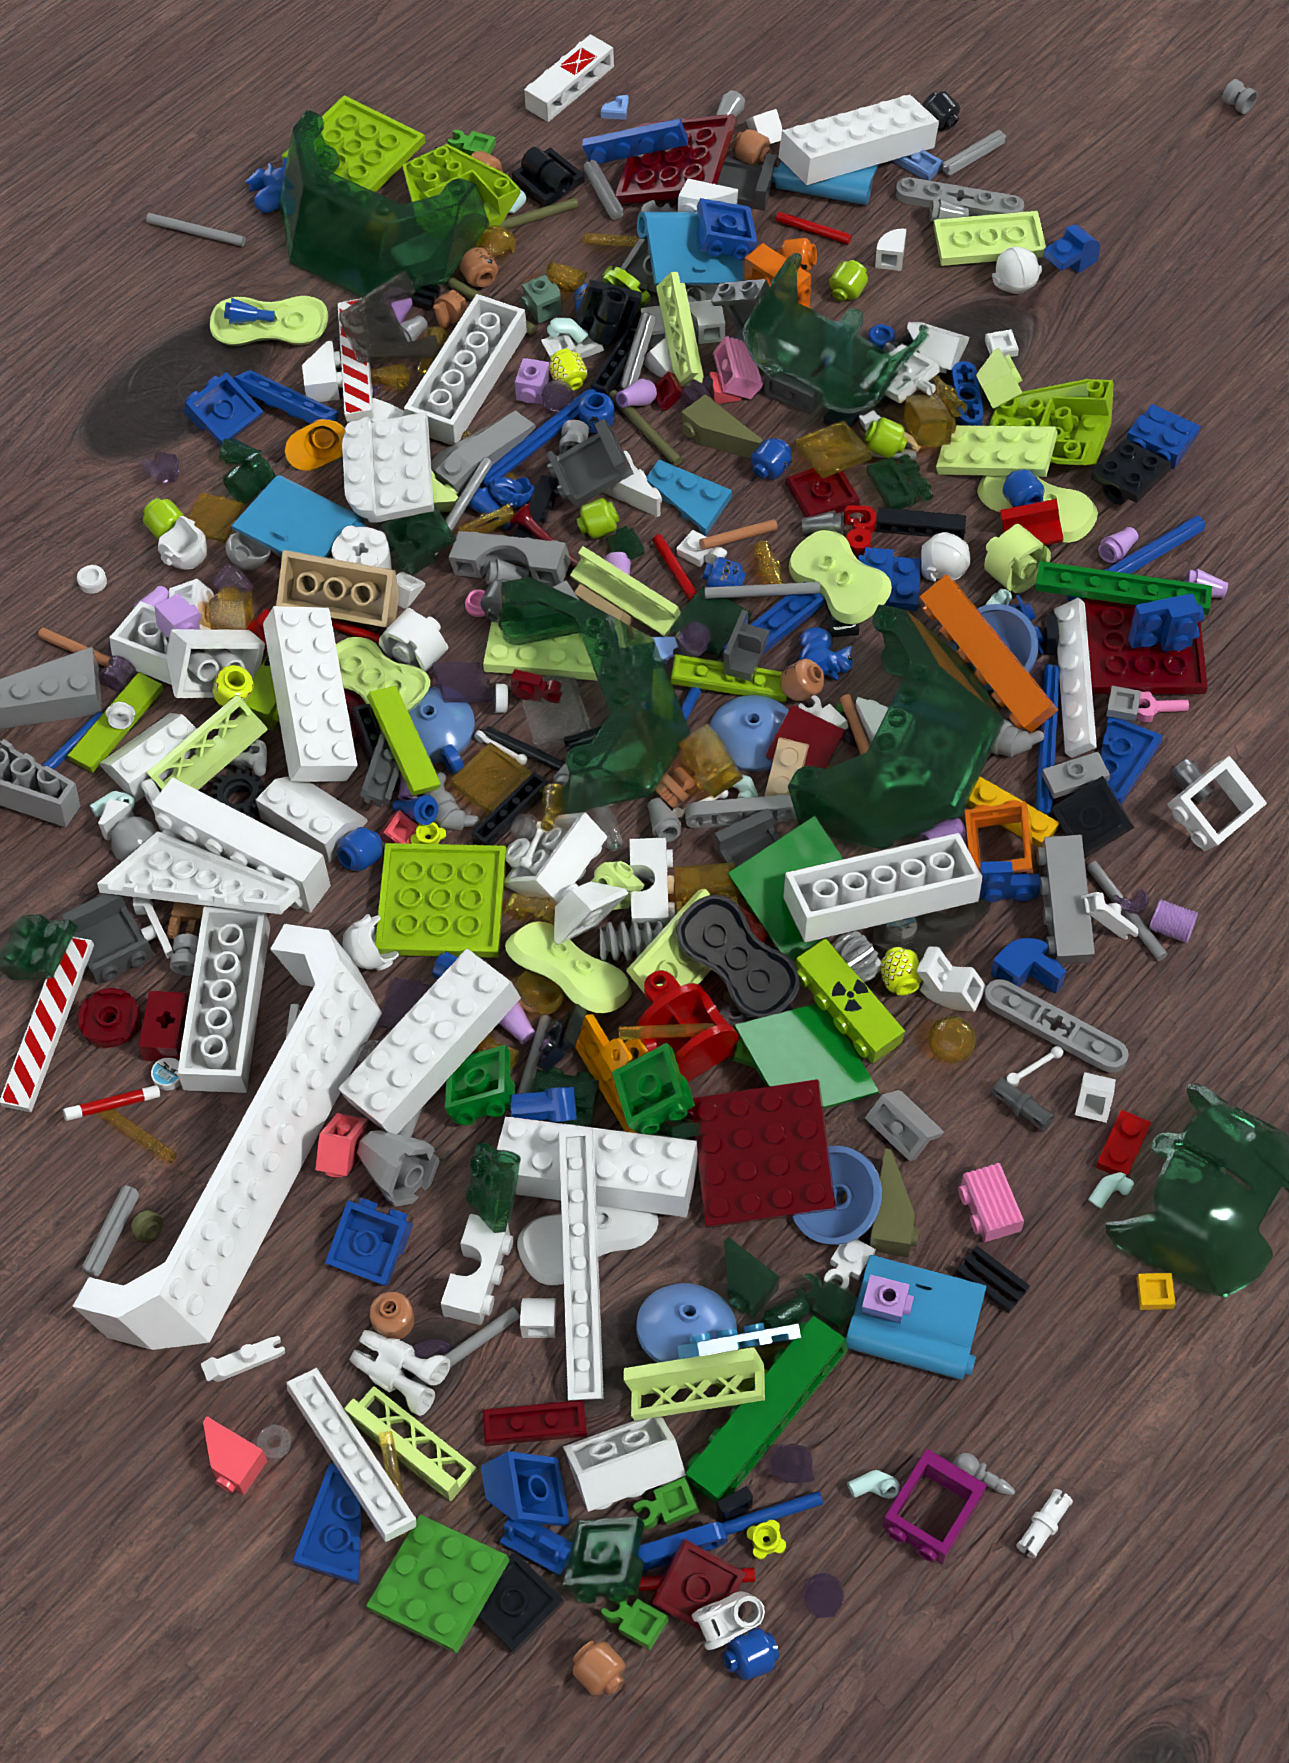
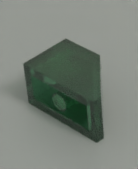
[724,1237,780,1318]

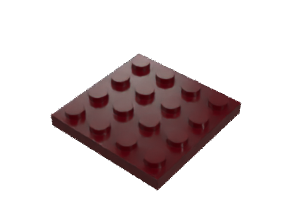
[615,114,737,204]
[1081,598,1208,694]
[692,1079,836,1228]

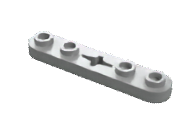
[896,177,1024,216]
[984,979,1129,1073]

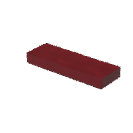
[482,1400,587,1446]

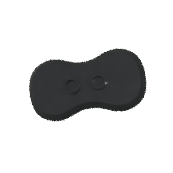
[676,895,800,1019]

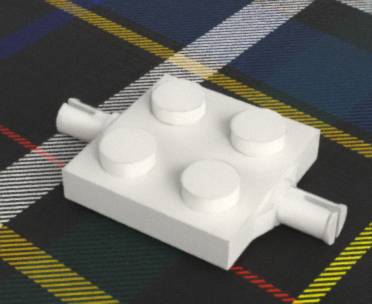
[862,344,940,403]

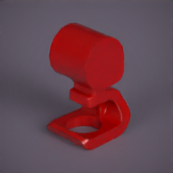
[843,505,876,559]

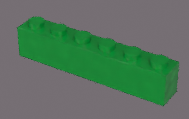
[685,1315,848,1505]

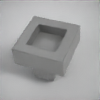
[1106,686,1141,721]

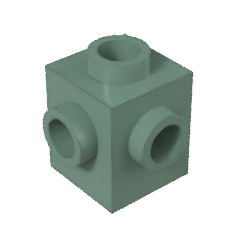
[521,275,562,324]

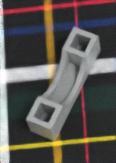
[449,531,571,587]

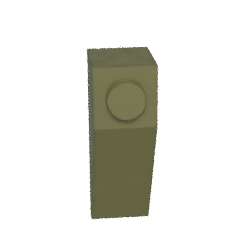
[681,394,763,459]
[870,1148,920,1257]

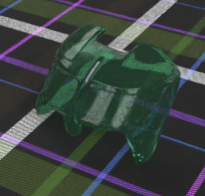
[742,253,930,413]
[1106,1083,1289,1297]

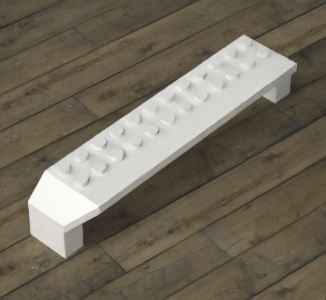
[73,924,382,1350]

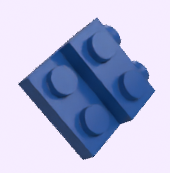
[697,198,758,261]
[184,372,263,447]
[1127,404,1201,469]
[858,547,921,611]
[1128,593,1204,652]
[325,1197,414,1286]

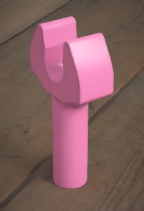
[1136,691,1189,722]

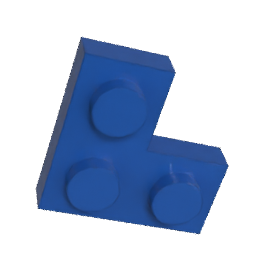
[979,861,1040,902]

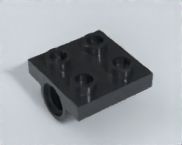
[512,147,585,207]
[575,279,642,345]
[1091,439,1171,505]

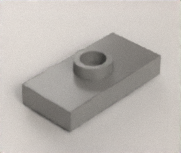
[1042,752,1110,799]

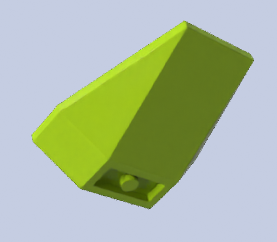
[402,144,521,245]
[989,379,1114,465]

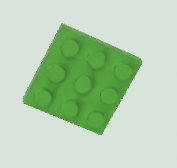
[366,1514,510,1654]

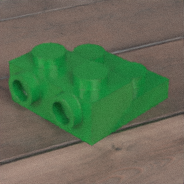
[612,1043,695,1135]
[445,1045,515,1126]

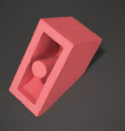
[315,1113,368,1177]
[203,1417,268,1495]

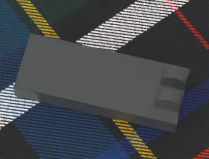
[359,730,400,808]

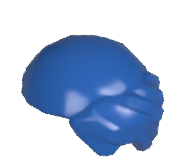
[490,477,535,509]

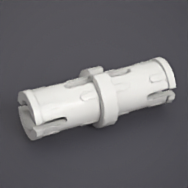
[1016,1489,1073,1559]

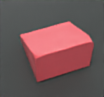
[709,372,741,404]
[378,810,418,844]

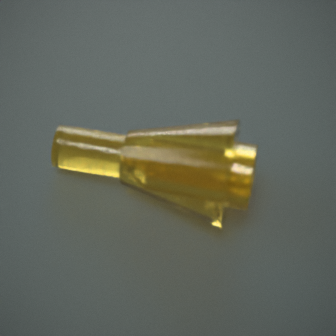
[417,326,449,375]
[370,363,410,391]
[541,783,571,831]

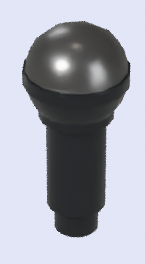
[883,333,914,355]

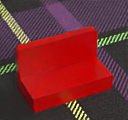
[1000,499,1064,545]

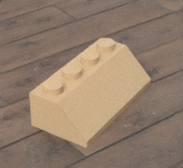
[276,550,399,628]

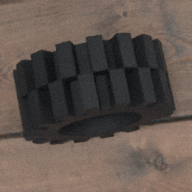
[211,768,265,820]

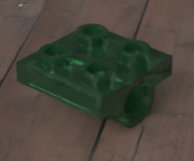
[466,1143,521,1233]

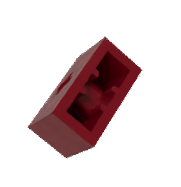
[138,991,189,1062]

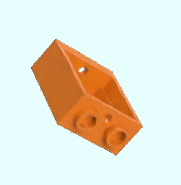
[745,243,811,327]
[965,800,1036,875]

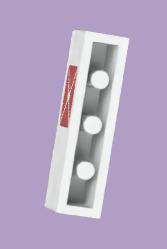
[524,34,614,122]

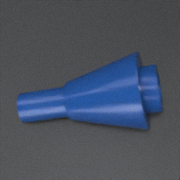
[224,298,275,325]
[469,487,515,531]
[393,795,438,825]

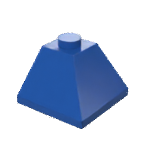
[481,1451,570,1526]

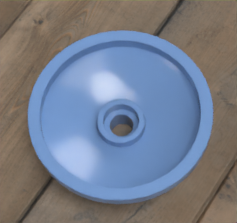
[951,604,1038,691]
[409,687,475,763]
[709,695,789,772]
[792,1146,882,1245]
[636,1283,737,1363]

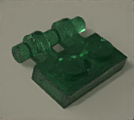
[866,454,933,509]

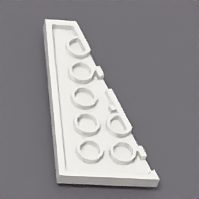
[97,831,300,914]

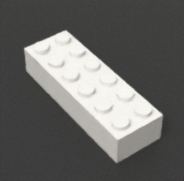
[778,95,939,185]
[404,294,527,445]
[263,606,358,782]
[151,777,331,913]
[783,833,982,942]
[177,907,270,1093]
[338,949,521,1134]
[491,1116,698,1217]

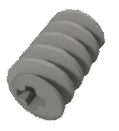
[600,921,662,961]

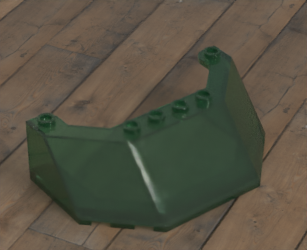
[279,109,490,303]
[498,577,690,814]
[788,604,1004,850]

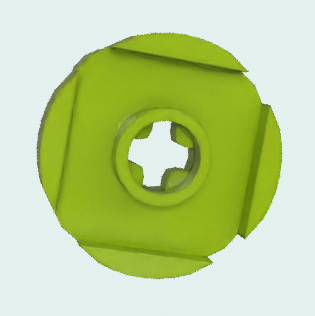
[602,266,651,313]

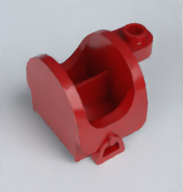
[637,970,739,1082]

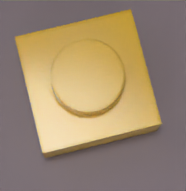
[1136,1273,1175,1310]

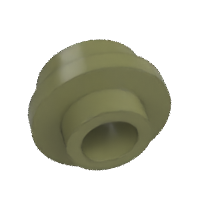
[131,1210,163,1242]

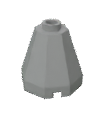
[357,1130,440,1207]

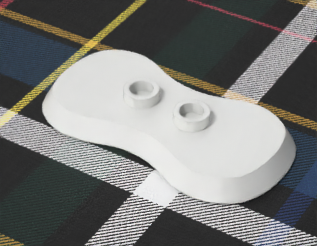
[517,1205,658,1286]

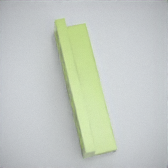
[656,272,705,387]
[570,546,681,637]
[147,694,268,790]
[624,1347,765,1420]
[344,1386,477,1502]

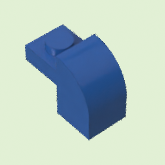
[1043,225,1100,274]
[991,938,1066,994]

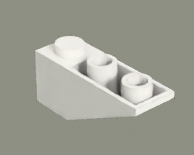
[603,451,662,517]

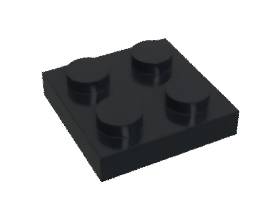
[1052,776,1134,859]
[477,1551,565,1654]

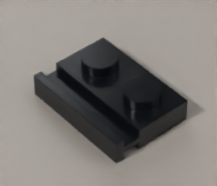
[537,1004,587,1073]

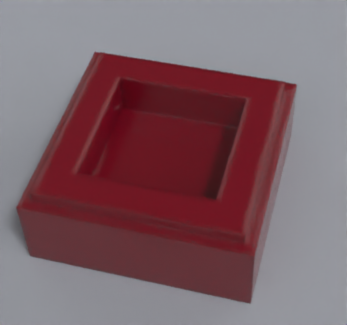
[655,371,684,411]

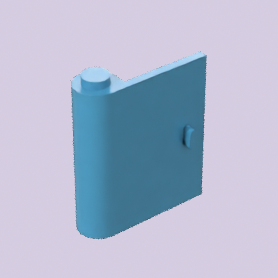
[772,160,879,205]
[637,212,745,285]
[232,475,366,557]
[846,1255,986,1380]

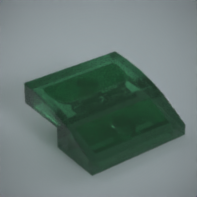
[670,586,752,659]

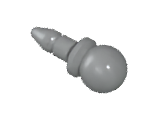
[952,1453,1015,1495]

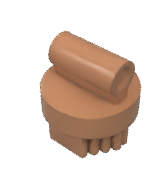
[434,290,467,328]
[653,767,695,809]

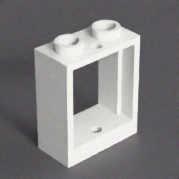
[1167,756,1267,852]

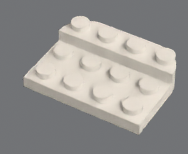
[342,412,434,522]

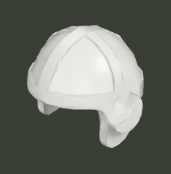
[992,246,1042,294]
[158,516,207,570]
[921,532,970,582]
[343,914,399,971]

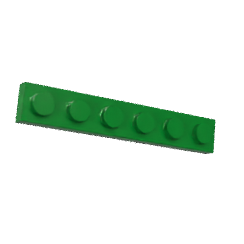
[1035,561,1213,616]

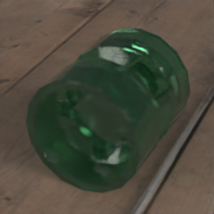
[223,452,276,504]

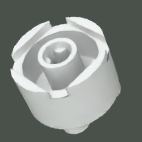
[332,526,392,569]
[379,608,448,672]

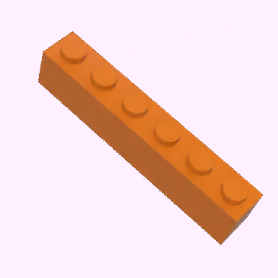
[920,574,1058,733]

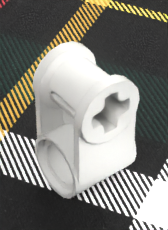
[692,1591,765,1650]

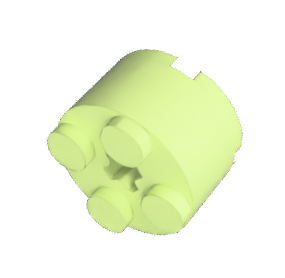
[984,524,1051,593]

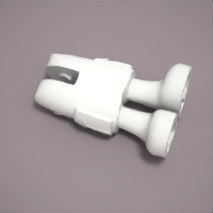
[349,1330,451,1416]

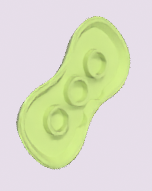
[210,296,328,346]
[977,475,1098,543]
[788,530,892,624]
[336,637,430,713]
[505,921,632,1013]

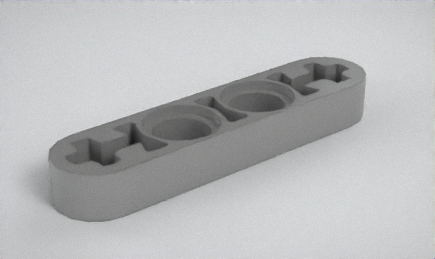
[685,795,803,829]

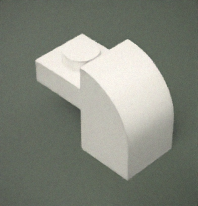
[916,947,987,1012]

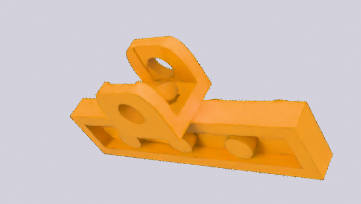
[575,1014,649,1133]

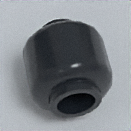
[922,91,960,130]

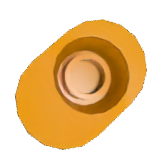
[285,419,346,471]

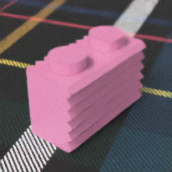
[713,336,763,399]
[958,1163,1024,1243]

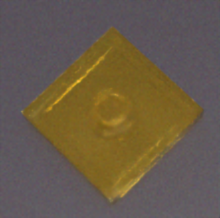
[796,421,871,478]
[450,742,532,814]

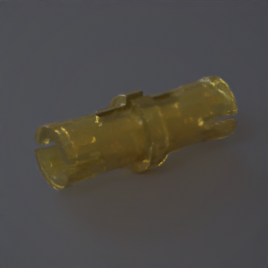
[928,375,967,417]
[458,503,515,534]
[753,541,784,596]

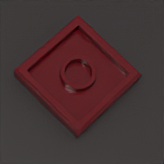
[785,460,860,517]
[765,705,845,784]
[650,1538,746,1631]

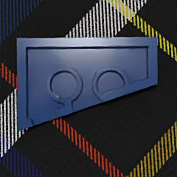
[1101,717,1162,805]
[293,1463,362,1585]

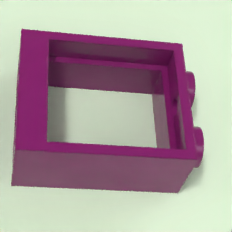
[883,1449,987,1565]

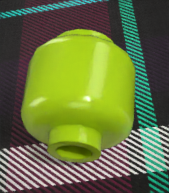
[829,260,868,301]
[864,417,908,458]
[143,498,185,540]
[576,498,620,539]

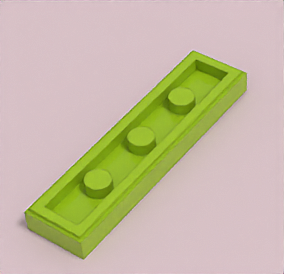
[670,654,787,702]
[68,672,164,773]
[367,686,441,796]

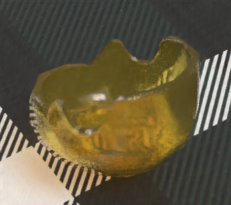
[475,225,516,254]
[545,261,588,293]
[516,970,565,1016]
[928,1016,976,1063]

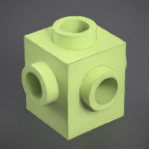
[591,861,645,910]

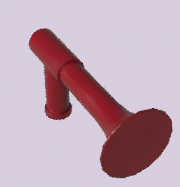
[509,503,579,572]

